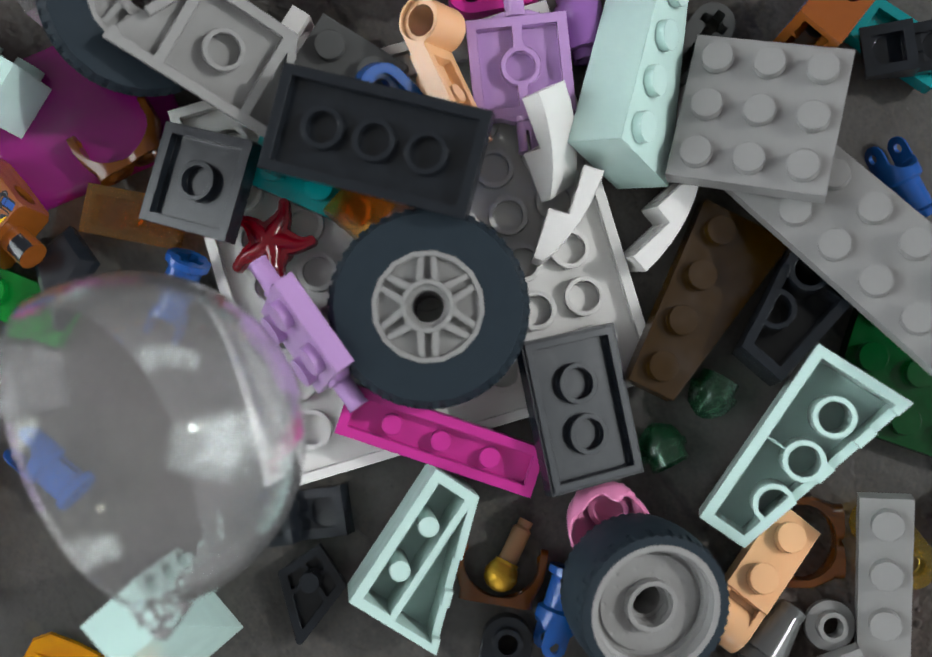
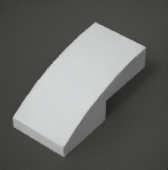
[522,80,577,202]
[531,165,604,266]
[624,182,698,272]

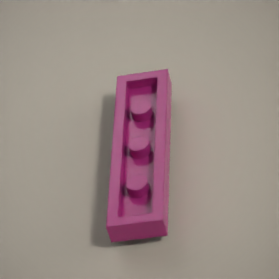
[334,383,540,498]

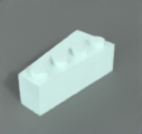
[567,0,689,189]
[699,343,914,548]

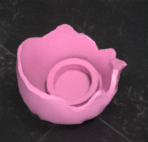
[566,481,649,549]

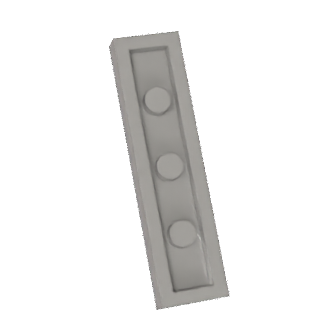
[854,492,915,657]

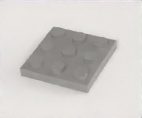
[665,35,856,204]

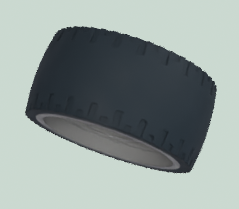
[560,513,730,657]

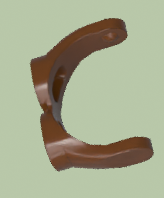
[66,96,162,186]
[786,495,846,588]
[456,543,548,610]

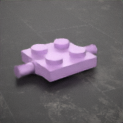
[465,0,577,155]
[248,255,368,413]

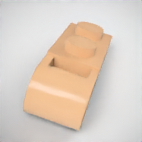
[399,0,493,143]
[719,509,821,653]

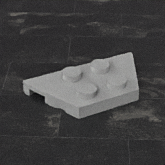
[102,0,298,138]

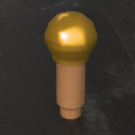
[483,517,533,592]

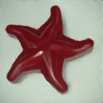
[232,198,318,277]

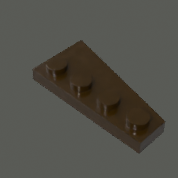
[624,199,788,401]

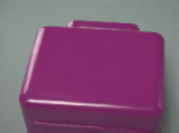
[0,46,179,211]

